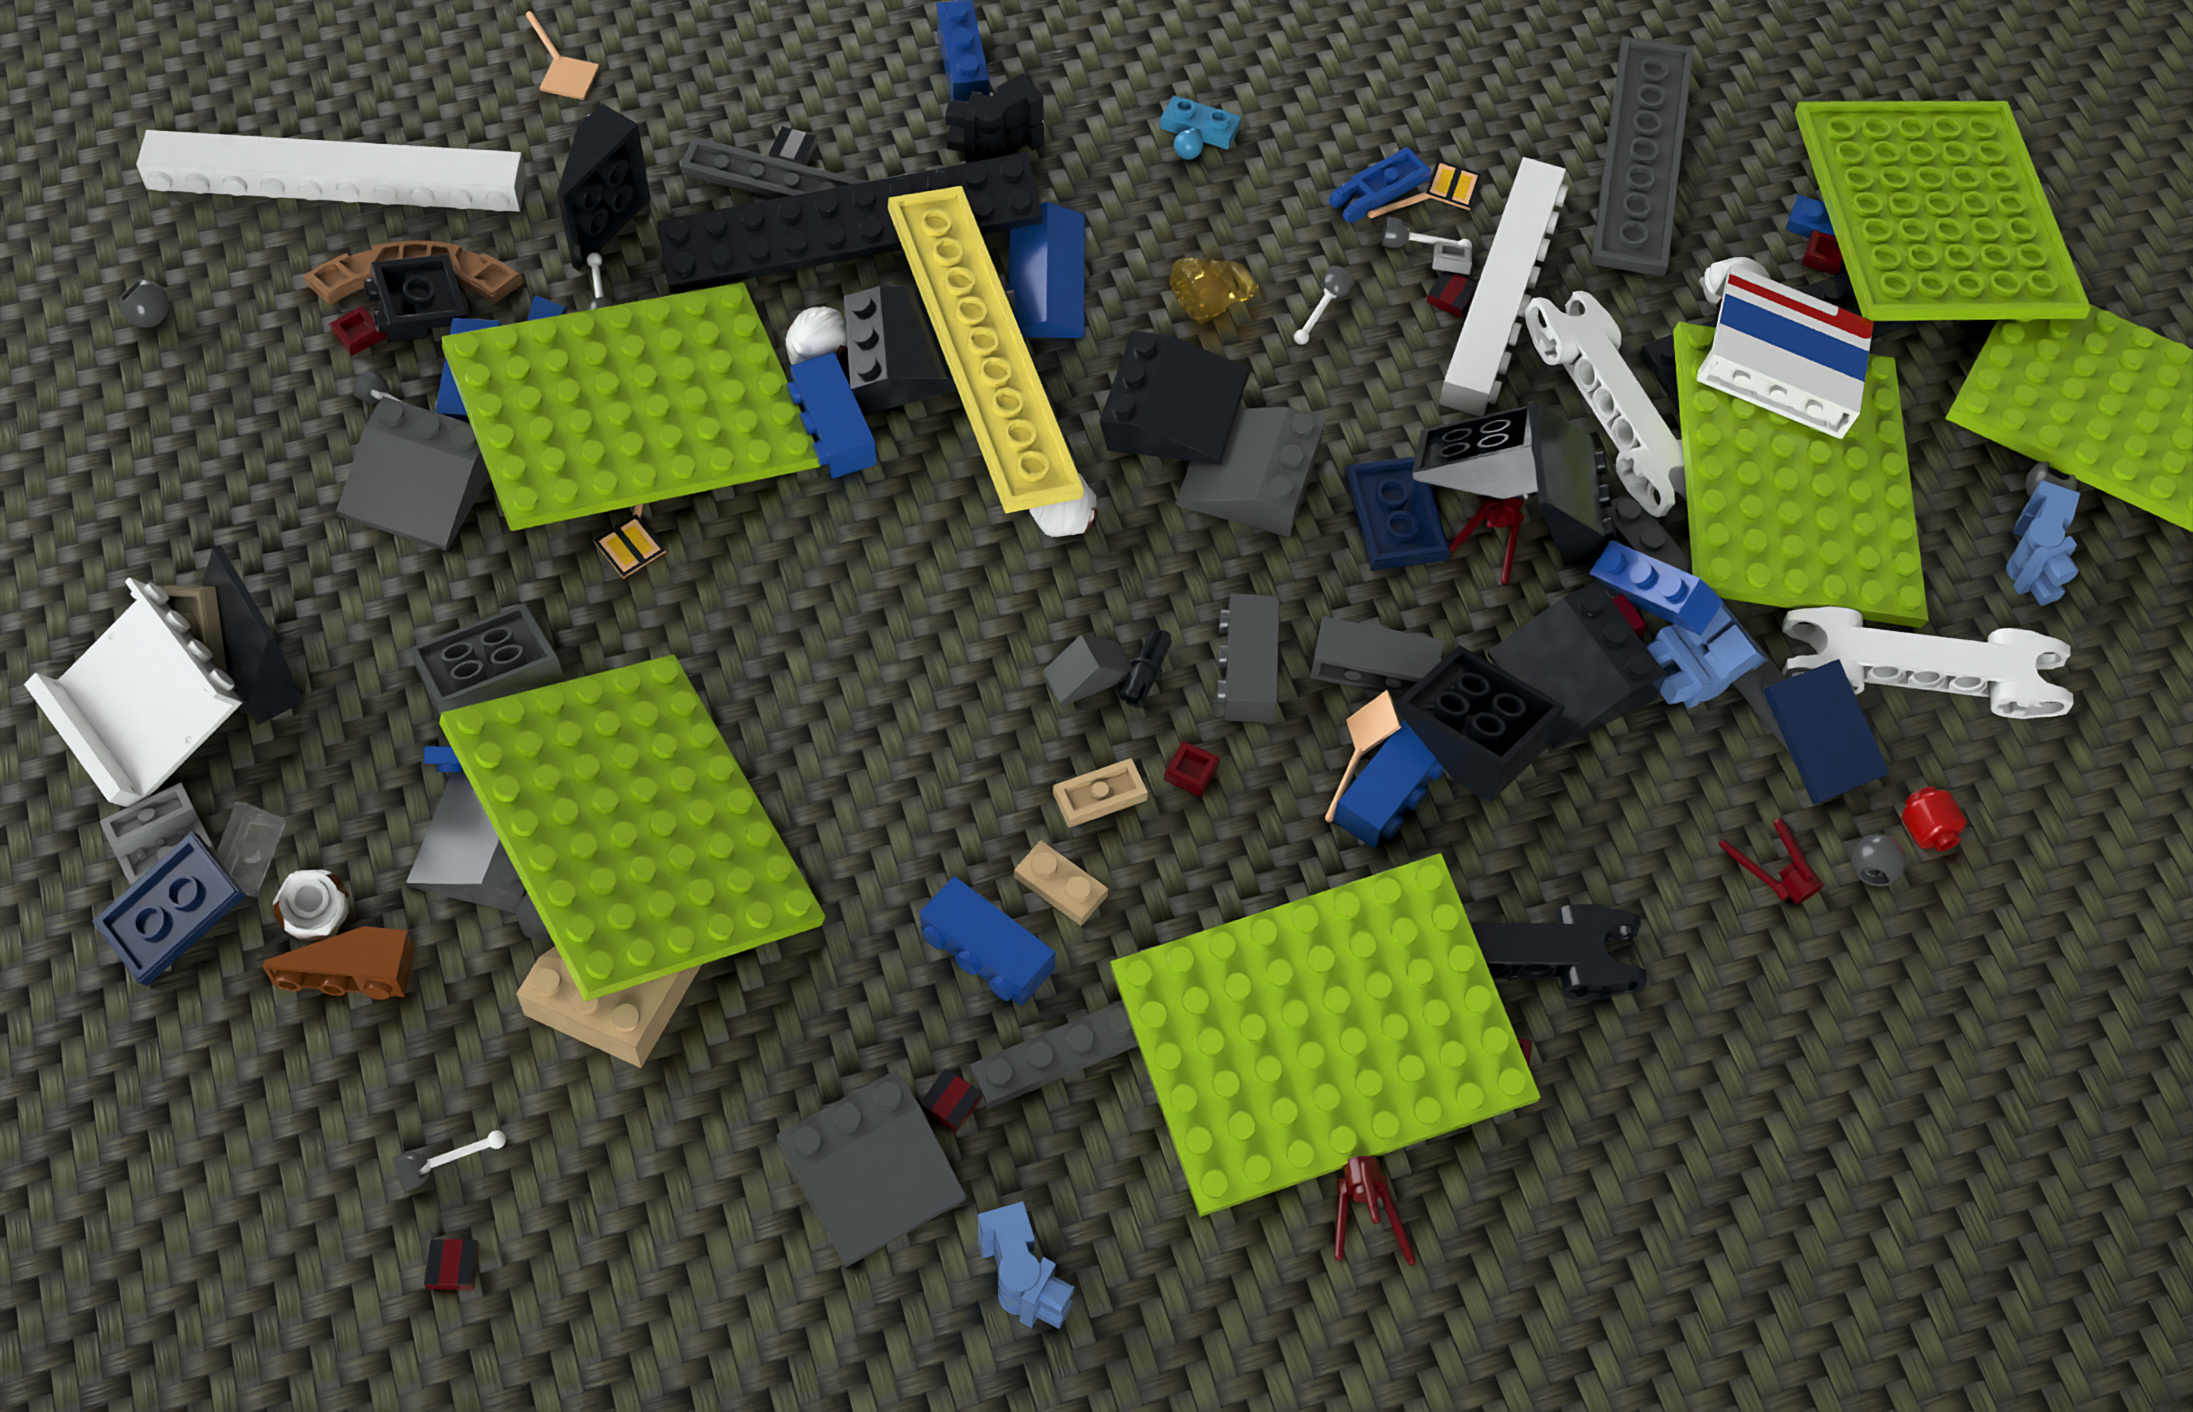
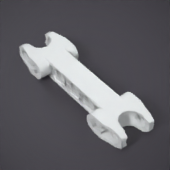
[1524,291,1687,517]
[1783,606,2074,719]

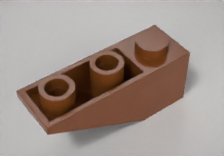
[263,926,416,1000]

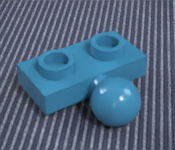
[1160,95,1242,160]

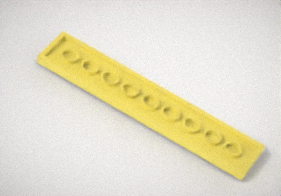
[888,186,1084,514]

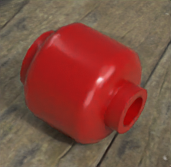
[1901,786,1967,852]

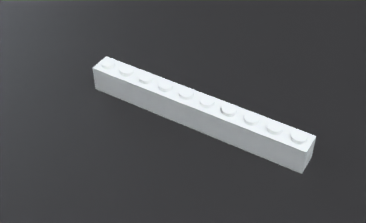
[136,130,527,212]

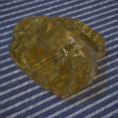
[1169,257,1258,325]

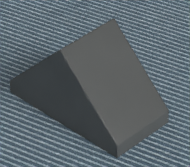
[1043,635,1133,707]

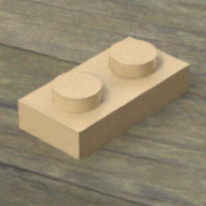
[1053,758,1148,828]
[1014,840,1108,926]

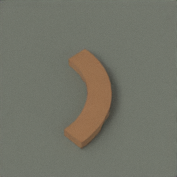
[303,240,523,305]

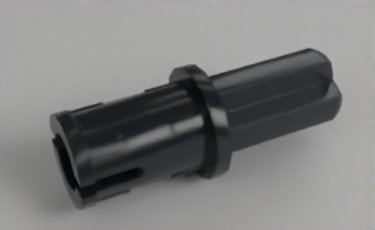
[1119,628,1172,708]

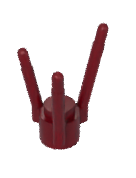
[1448,497,1524,585]
[1718,818,1824,905]
[1334,1156,1415,1265]

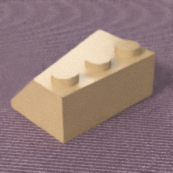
[516,946,701,1068]

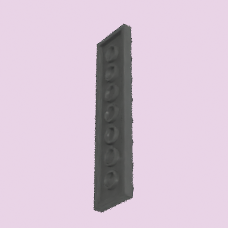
[1590,36,1694,277]

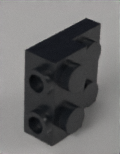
[364,254,467,343]

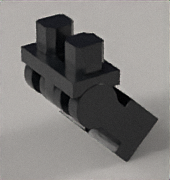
[945,73,1044,163]

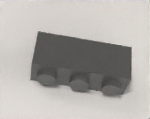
[1217,593,1279,723]
[1310,616,1444,696]

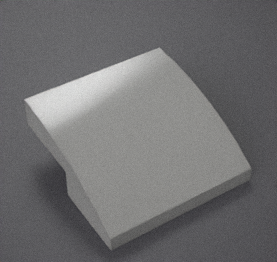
[100,783,218,887]

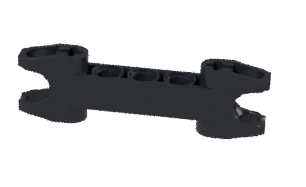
[1470,904,1647,1000]

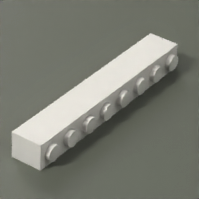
[1439,157,1569,416]

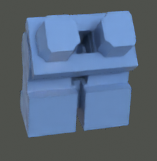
[2006,480,2081,606]
[1646,601,1768,709]
[978,1201,1074,1329]

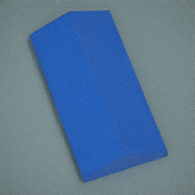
[1009,202,1085,338]

